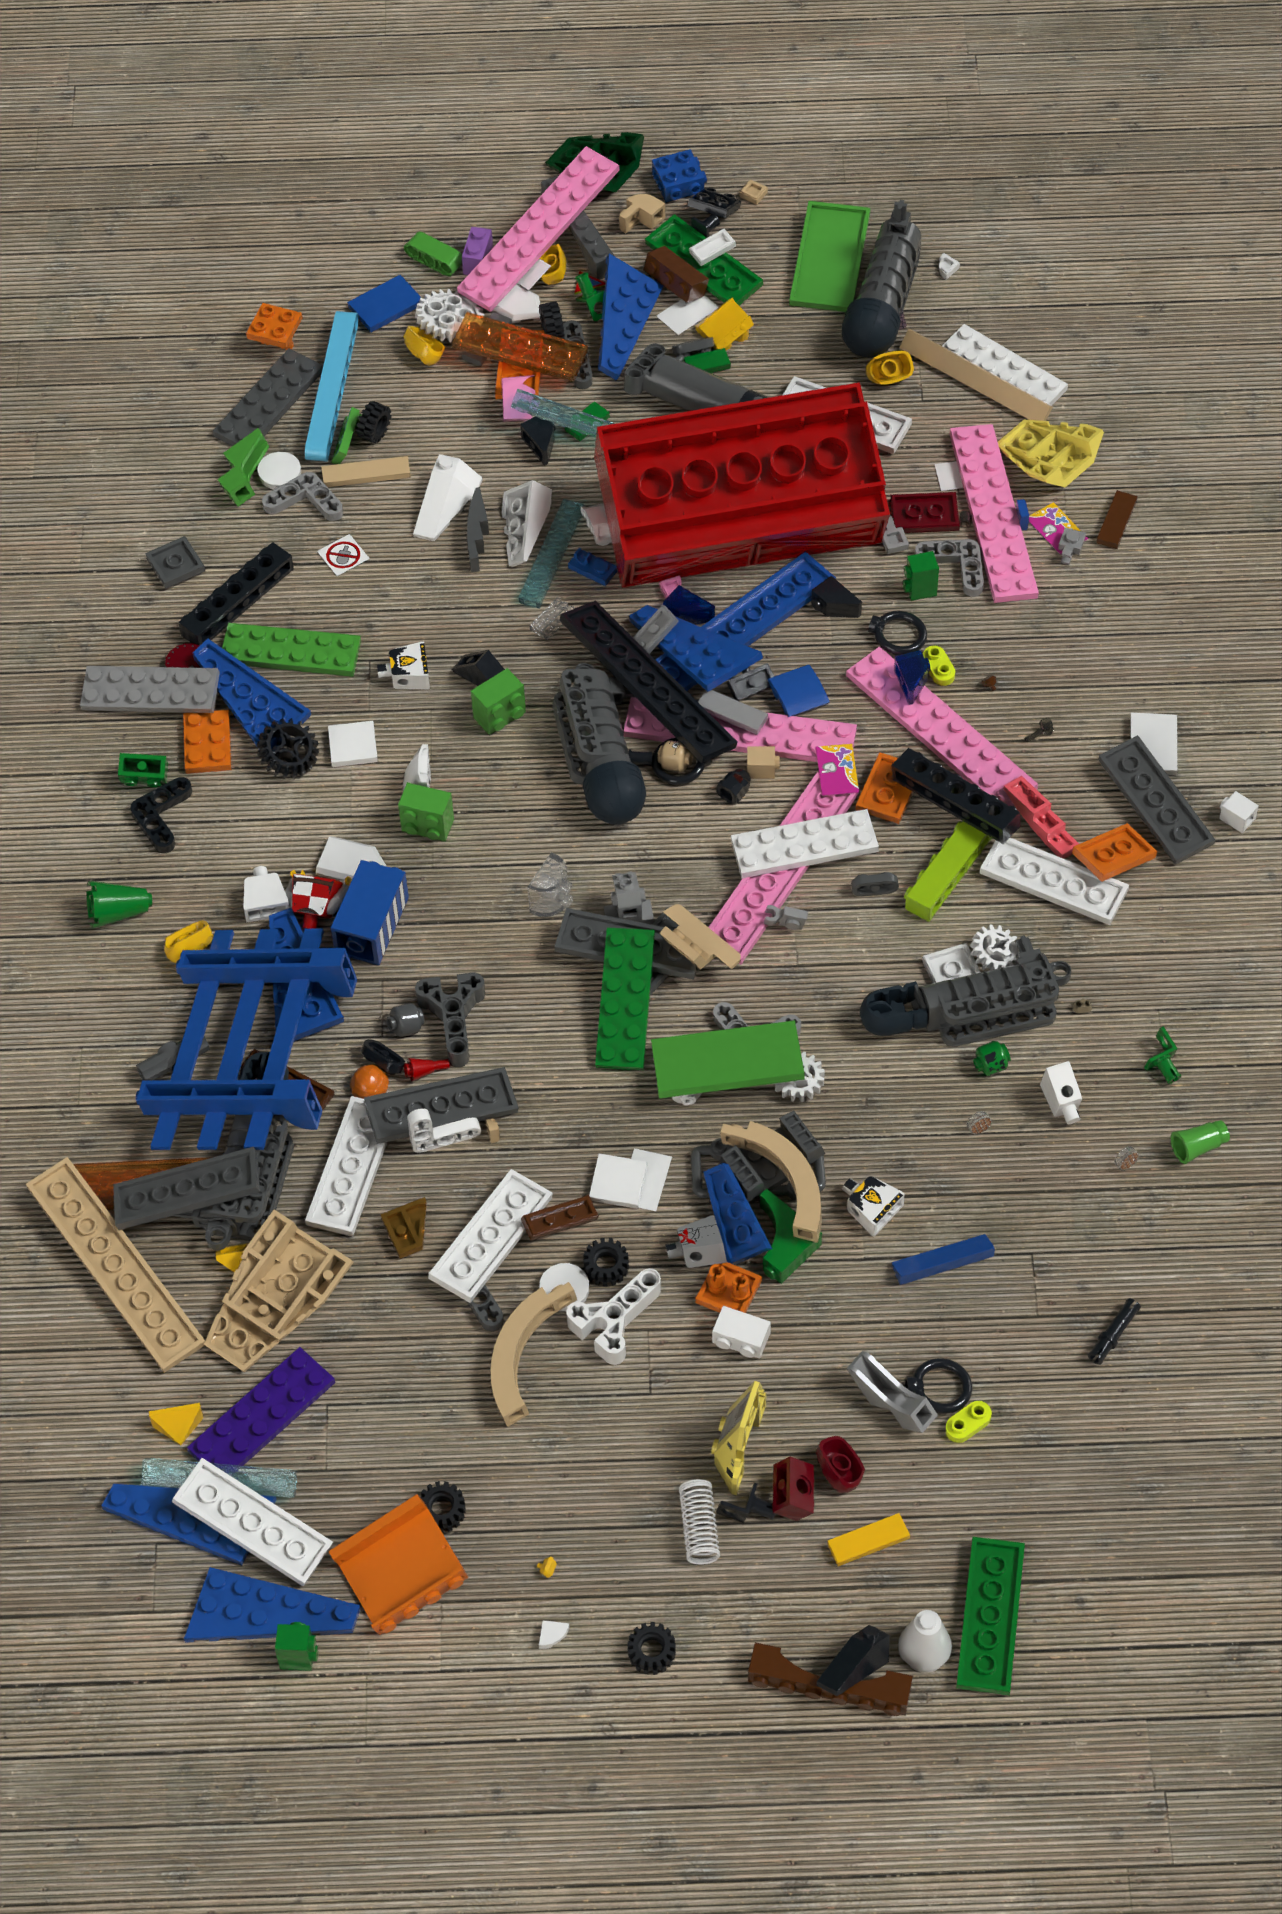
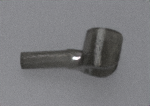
[959,511,972,527]
[1024,718,1054,743]

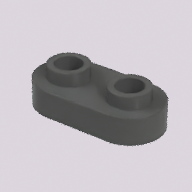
[672,337,715,357]
[851,872,899,896]

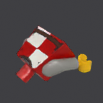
[285,870,352,929]

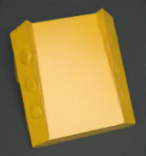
[695,297,754,351]

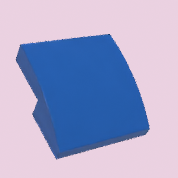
[768,664,830,717]

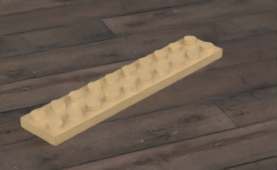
[26,1157,206,1373]

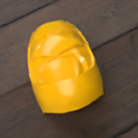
[539,243,566,285]
[403,326,445,366]
[865,351,914,384]
[164,920,213,963]

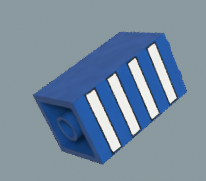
[331,860,409,965]

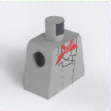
[665,1215,727,1268]

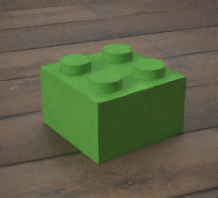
[471,668,526,735]
[398,782,454,842]

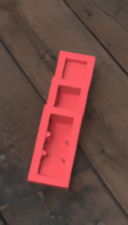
[1003,776,1079,859]

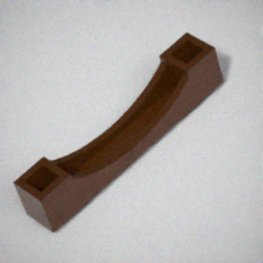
[748,1642,913,1716]

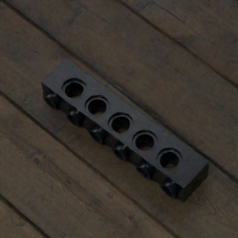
[178,542,294,645]
[891,748,1021,844]

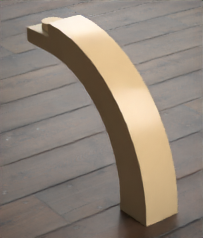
[720,1121,822,1243]
[490,1282,577,1427]

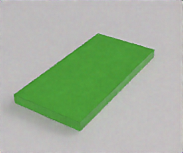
[789,201,871,312]
[651,1020,805,1099]

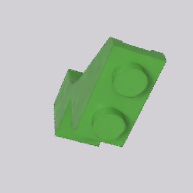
[217,428,269,507]

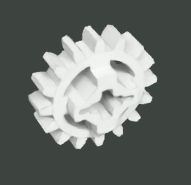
[970,924,1019,970]
[774,1051,825,1102]

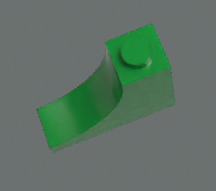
[760,1188,822,1284]

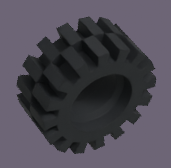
[539,301,565,343]
[356,401,392,444]
[583,1238,629,1287]
[420,1481,466,1533]
[628,1622,676,1675]

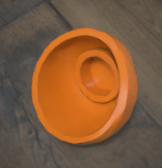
[350,1065,389,1099]

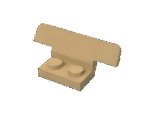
[660,904,741,970]

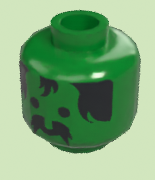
[973,1041,1011,1076]

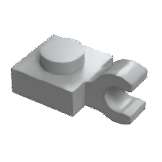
[882,516,909,554]
[1058,528,1086,565]
[764,905,808,930]

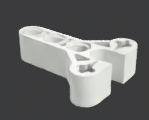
[566,1268,661,1365]

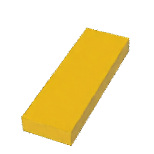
[827,1513,910,1566]

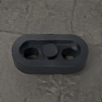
[361,1039,405,1075]

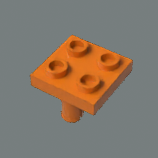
[246,303,303,350]
[695,1262,762,1313]

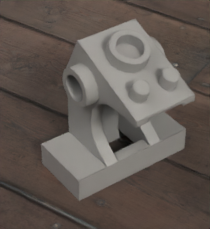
[604,871,654,924]

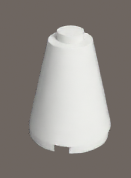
[898,1610,952,1673]

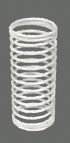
[679,1479,720,1565]

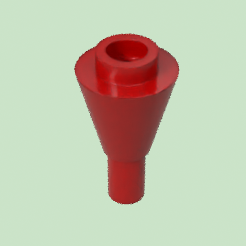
[404,1058,450,1082]

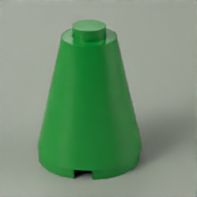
[86,881,153,928]

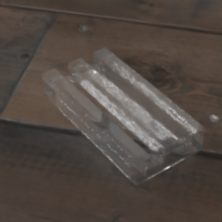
[530,597,575,640]

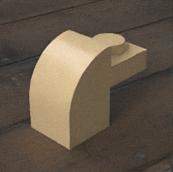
[619,194,666,234]

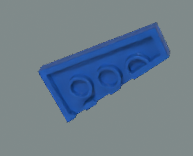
[703,1163,772,1265]

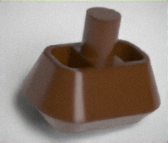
[981,675,997,691]

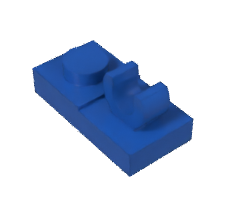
[568,547,617,587]

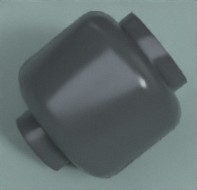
[387,1003,424,1037]

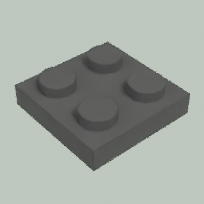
[145,536,205,589]

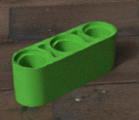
[404,231,462,277]

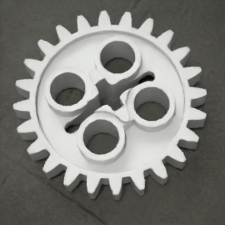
[415,289,484,343]

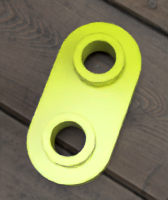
[923,646,955,686]
[945,1401,992,1443]

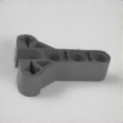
[415,973,485,1067]

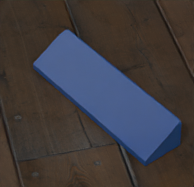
[891,1234,995,1285]

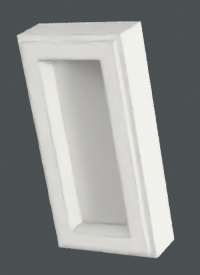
[689,229,736,266]

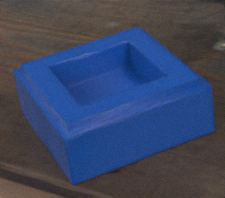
[1016,499,1029,531]

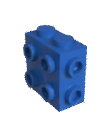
[652,149,707,202]

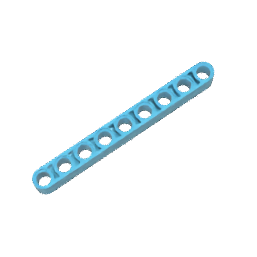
[305,311,358,462]

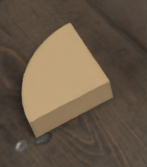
[485,1118,500,1143]

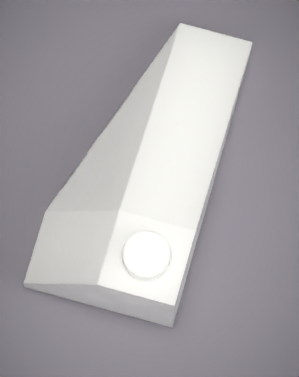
[413,454,482,541]
[502,480,552,567]

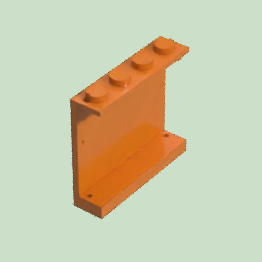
[328,1494,469,1635]

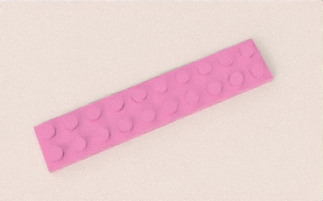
[457,146,619,312]
[949,424,1039,603]
[846,646,1038,807]
[624,697,857,762]
[708,772,858,965]

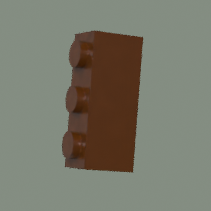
[643,246,709,303]

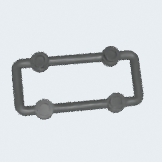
[691,1138,826,1200]

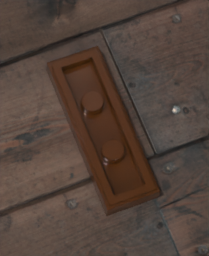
[1096,490,1138,549]
[521,1195,599,1241]

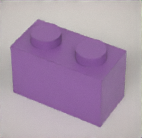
[462,226,493,275]

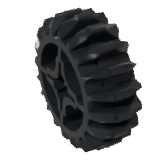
[257,718,319,779]

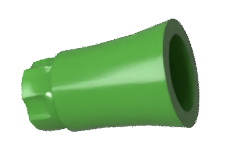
[1171,1120,1230,1164]

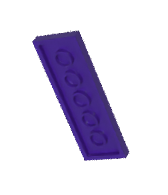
[187,1347,335,1476]

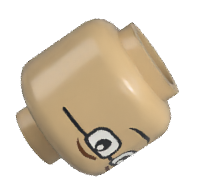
[658,741,693,772]

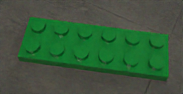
[645,214,764,306]
[595,927,655,1071]
[956,1537,1025,1696]

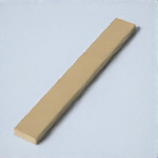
[899,329,1053,421]

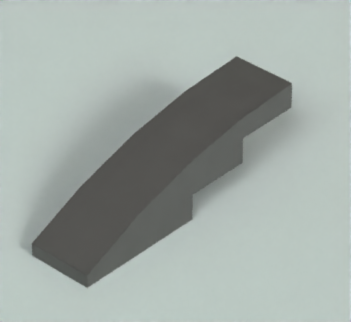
[467,487,489,573]

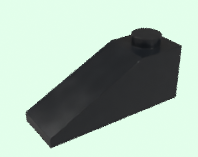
[817,1625,890,1696]

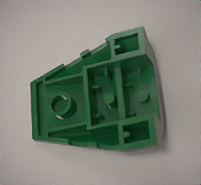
[545,132,644,192]

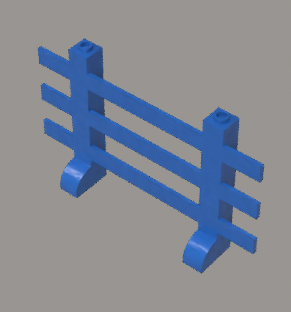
[136,928,357,1150]

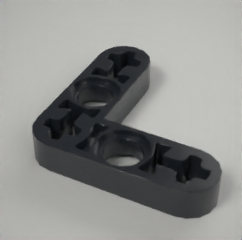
[130,777,192,853]

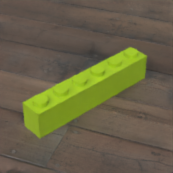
[904,821,992,922]

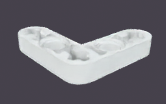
[407,1109,482,1153]

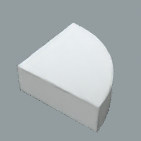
[939,253,960,280]
[539,1620,569,1649]

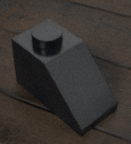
[520,413,556,466]
[811,576,862,618]
[451,650,505,686]

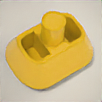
[537,1557,557,1578]

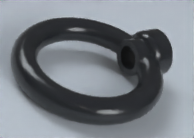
[868,611,927,655]
[651,737,712,785]
[905,1358,972,1414]

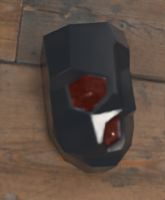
[717,768,751,804]

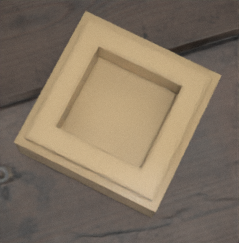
[739,179,768,205]

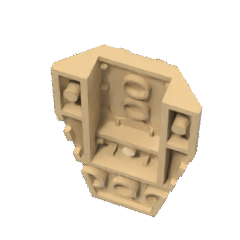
[204,1209,354,1372]

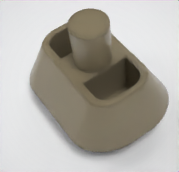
[1073,999,1092,1013]

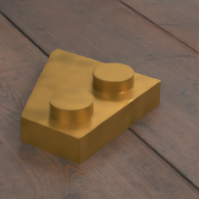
[380,1197,427,1259]

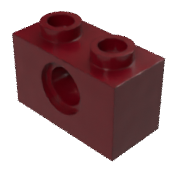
[773,1456,814,1521]

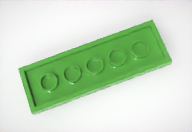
[222,623,361,677]

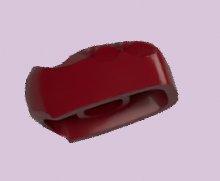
[816,1436,865,1494]

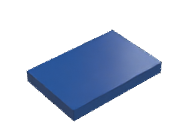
[347,274,421,332]

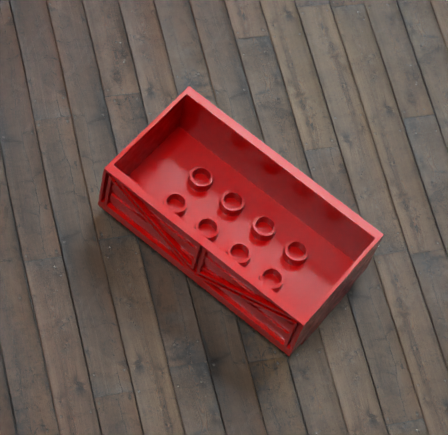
[594,382,890,588]

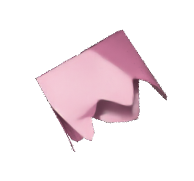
[501,375,537,422]

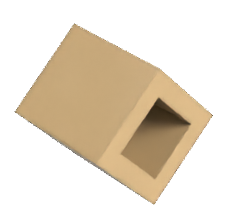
[747,746,780,779]

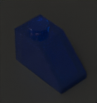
[663,585,715,625]
[894,650,931,705]

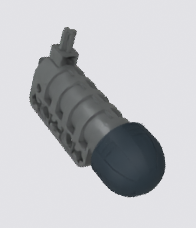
[842,200,921,358]
[552,663,646,825]

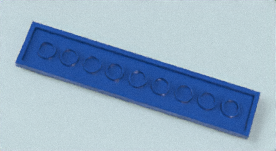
[656,552,836,691]

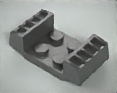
[720,1111,825,1202]

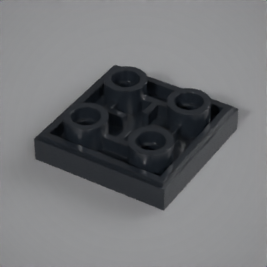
[688,187,742,218]

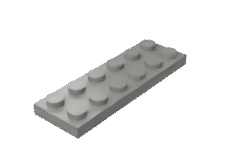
[80,666,220,713]

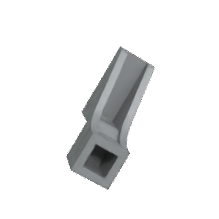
[846,1351,938,1433]

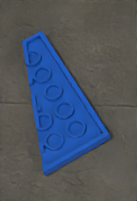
[598,253,663,380]
[629,605,763,692]
[193,639,311,751]
[269,907,344,1041]
[101,1484,277,1566]
[184,1567,361,1643]

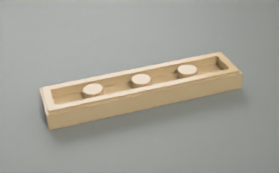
[321,456,411,487]

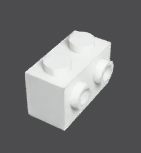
[712,1306,771,1359]

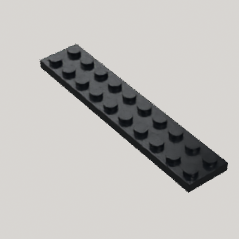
[559,600,738,763]

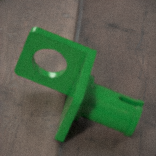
[575,272,604,321]
[1144,1026,1181,1084]

